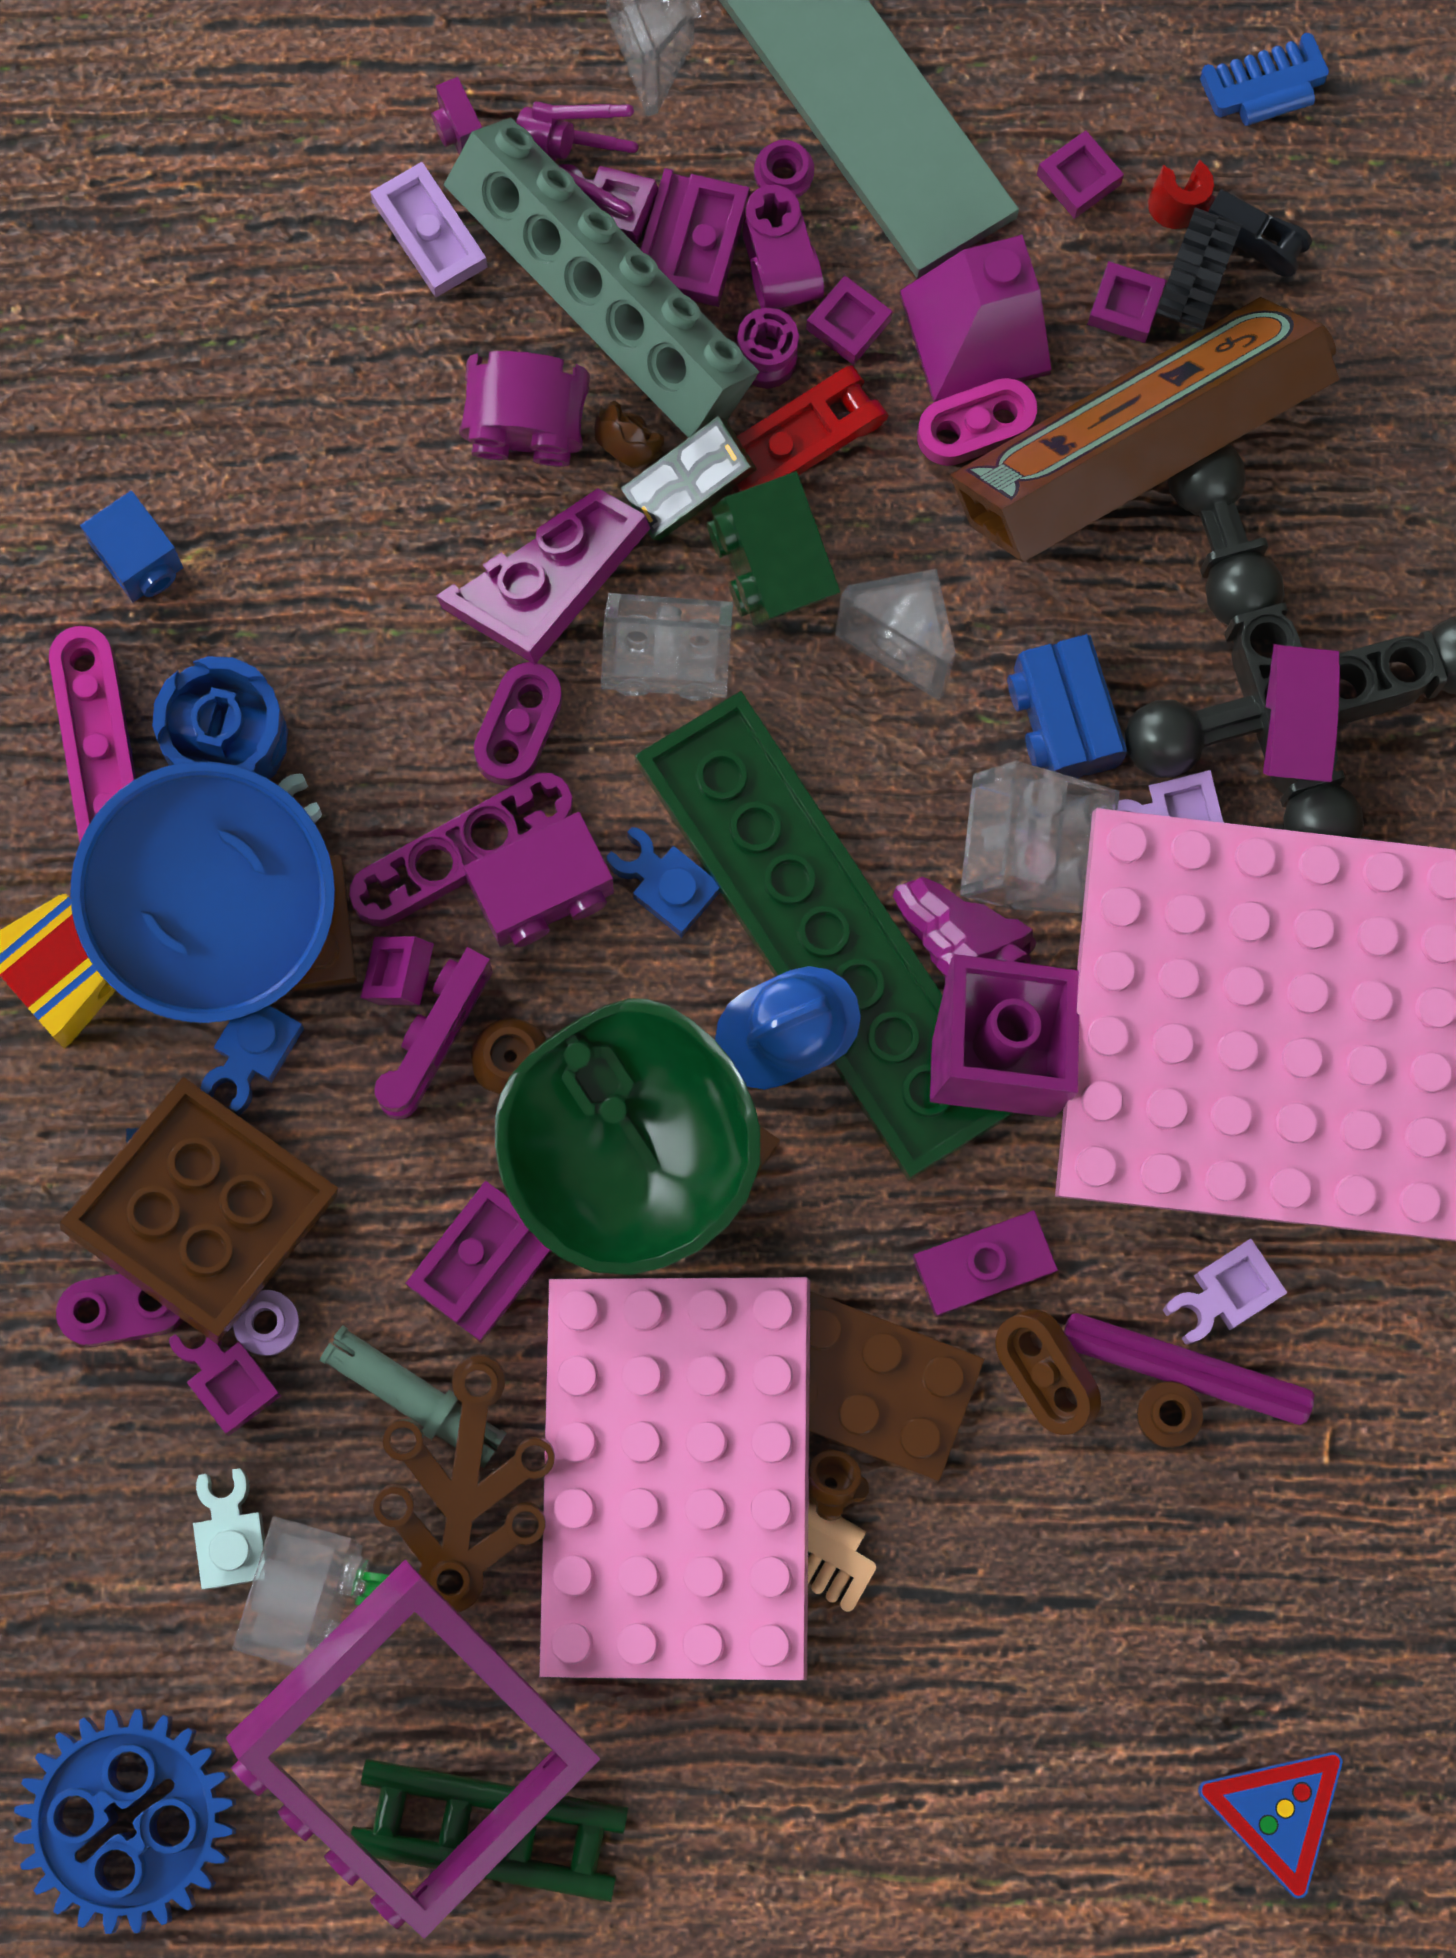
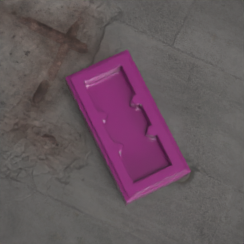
[912,1210,1058,1318]

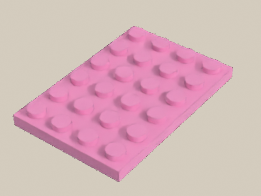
[540,1277,810,1680]

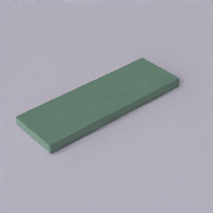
[719,0,1019,279]

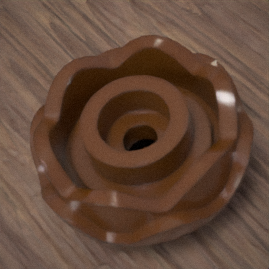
[594,401,664,469]
[471,1018,547,1095]

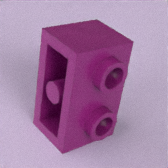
[463,812,614,947]

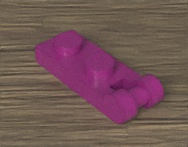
[374,947,493,1120]

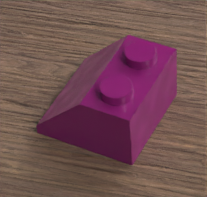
[930,954,1079,1118]

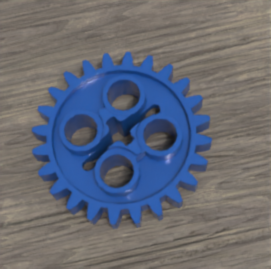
[13,1709,236,1934]

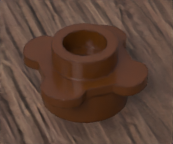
[809,1449,870,1521]

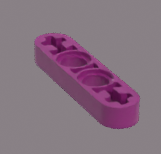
[349,773,573,927]

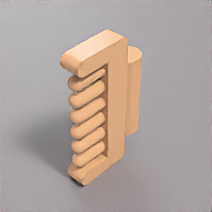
[808,1499,876,1612]

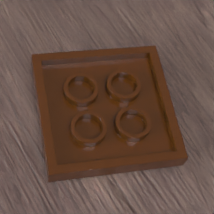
[60,1077,338,1345]

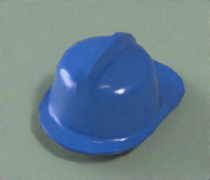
[715,966,861,1090]

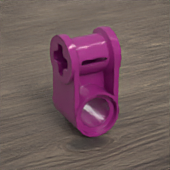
[742,184,824,309]

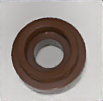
[1137,1381,1203,1448]

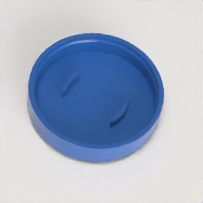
[70,761,335,1023]

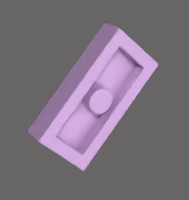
[370,162,488,297]

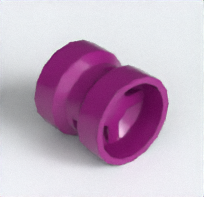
[737,307,799,389]

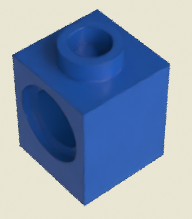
[80,490,183,603]

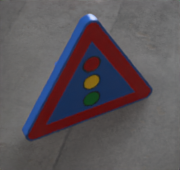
[1198,1752,1343,1898]

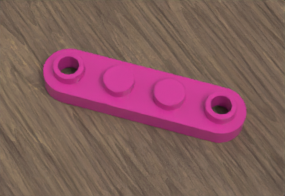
[49,626,136,842]

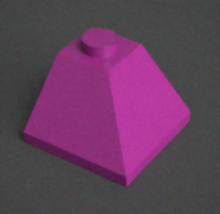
[900,235,1052,403]

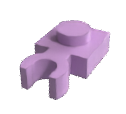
[1108,770,1224,823]
[1163,1239,1287,1345]

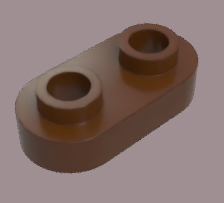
[995,1309,1101,1435]

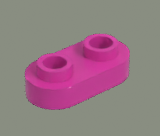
[917,378,1037,466]

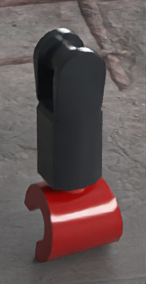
[1148,159,1312,277]

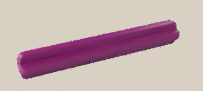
[1064,1313,1315,1425]

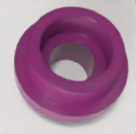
[754,140,814,198]

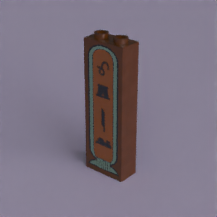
[950,297,1340,562]

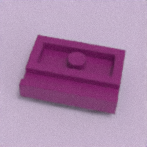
[640,168,750,307]
[405,1180,552,1343]

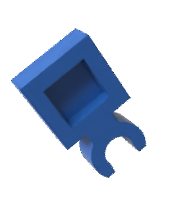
[606,827,720,938]
[200,1005,304,1116]

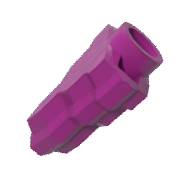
[892,877,1036,983]

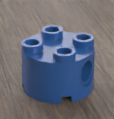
[152,656,288,780]

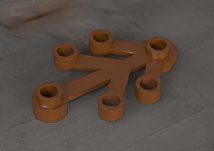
[373,1354,555,1613]

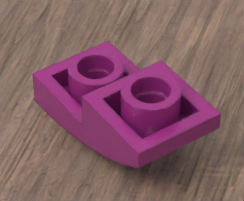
[1263,644,1340,782]

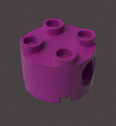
[459,351,590,467]

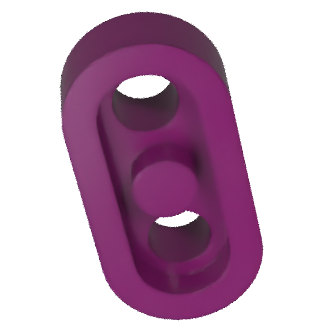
[474,662,562,786]
[56,1273,184,1347]

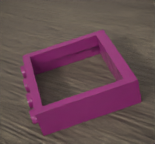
[226,1559,600,1939]

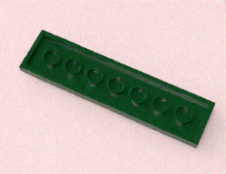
[635,691,1016,1181]

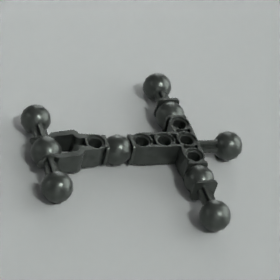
[1125,444,1456,840]

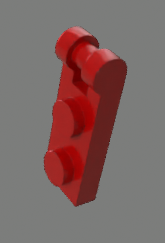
[733,365,889,493]

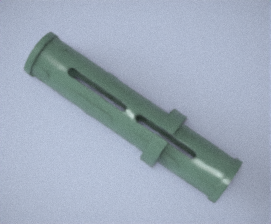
[319,1325,507,1469]

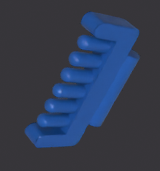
[1200,33,1329,126]

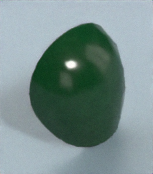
[495,998,760,1275]

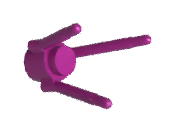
[516,101,639,216]

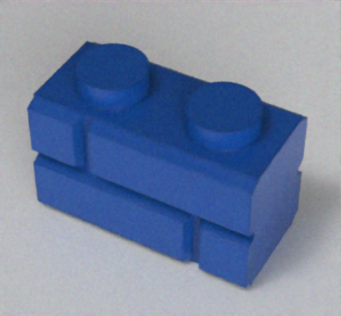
[1007,634,1127,785]

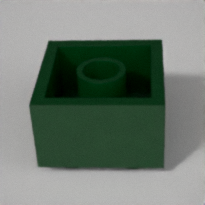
[707,471,841,626]

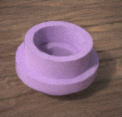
[233,1290,299,1356]

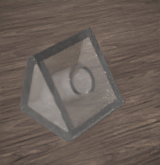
[835,569,956,701]

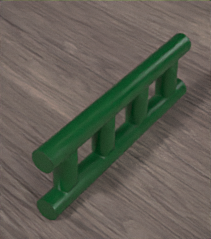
[351,1759,629,1902]

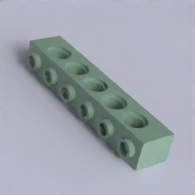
[444,117,759,438]

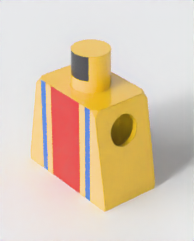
[0,893,116,1049]

